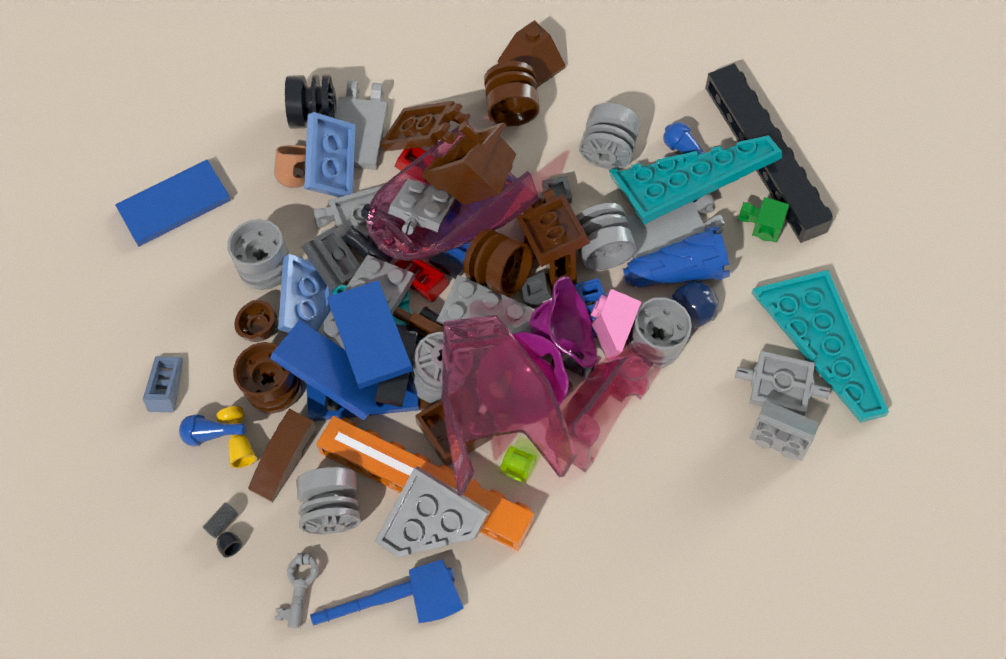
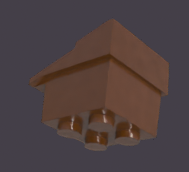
[421,122,516,205]

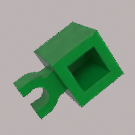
[738,197,789,243]

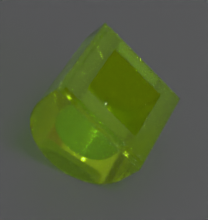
[500,445,537,483]

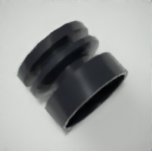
[285,74,337,129]

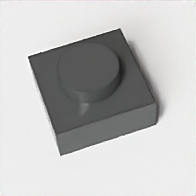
[542,176,572,203]
[522,272,552,307]

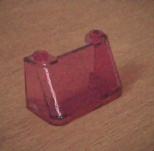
[546,353,655,473]

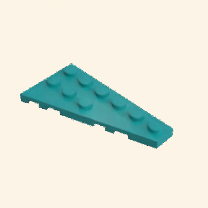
[609,135,782,225]

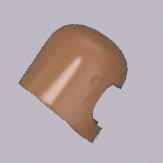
[274,145,306,188]

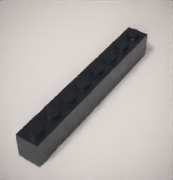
[705,63,833,243]

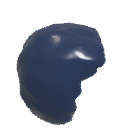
[672,282,719,329]

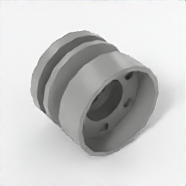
[579,103,641,169]
[576,203,637,270]
[227,219,289,290]
[626,297,692,368]
[408,332,472,403]
[296,467,361,534]

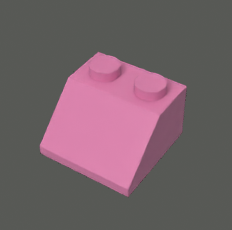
[591,289,641,362]

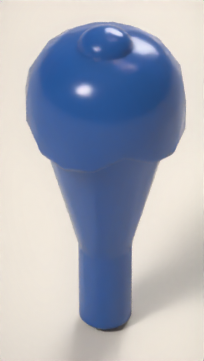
[663,122,704,154]
[179,414,247,446]

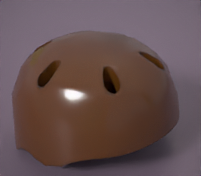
[234,300,278,342]

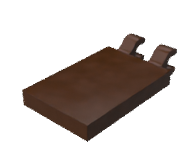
[380,101,471,151]
[516,188,590,267]

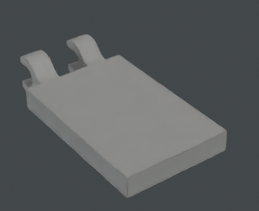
[335,80,388,170]
[313,180,418,246]
[625,194,725,259]

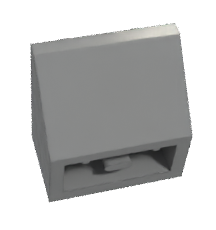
[749,400,819,461]

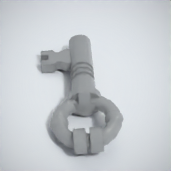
[275,553,319,629]

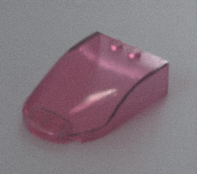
[366,121,539,260]

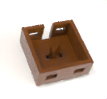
[415,387,493,466]

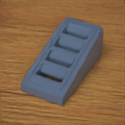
[143,356,183,412]

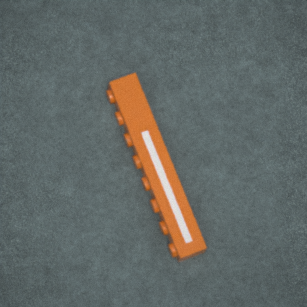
[316,416,534,551]

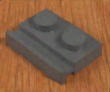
[301,227,360,291]

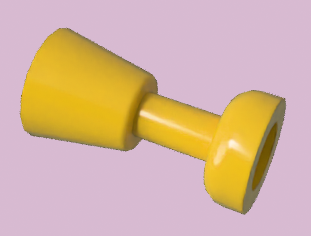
[216,406,258,468]

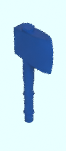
[310,559,464,626]

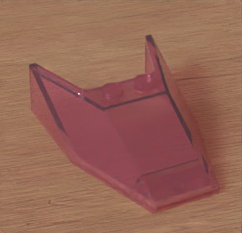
[441,315,578,496]

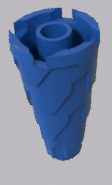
[623,226,730,288]

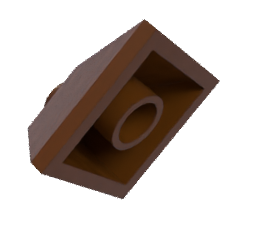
[498,20,566,88]

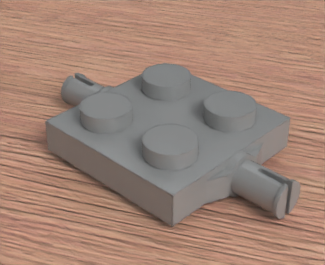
[388,179,455,235]
[735,351,831,416]

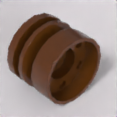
[484,61,540,127]
[464,229,533,297]
[233,342,302,414]

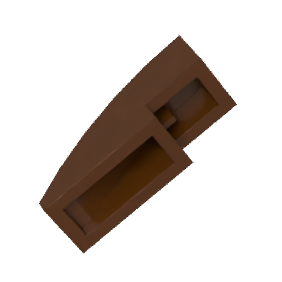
[248,408,316,503]

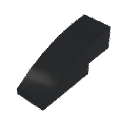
[375,324,418,407]

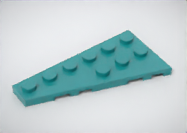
[752,270,889,423]

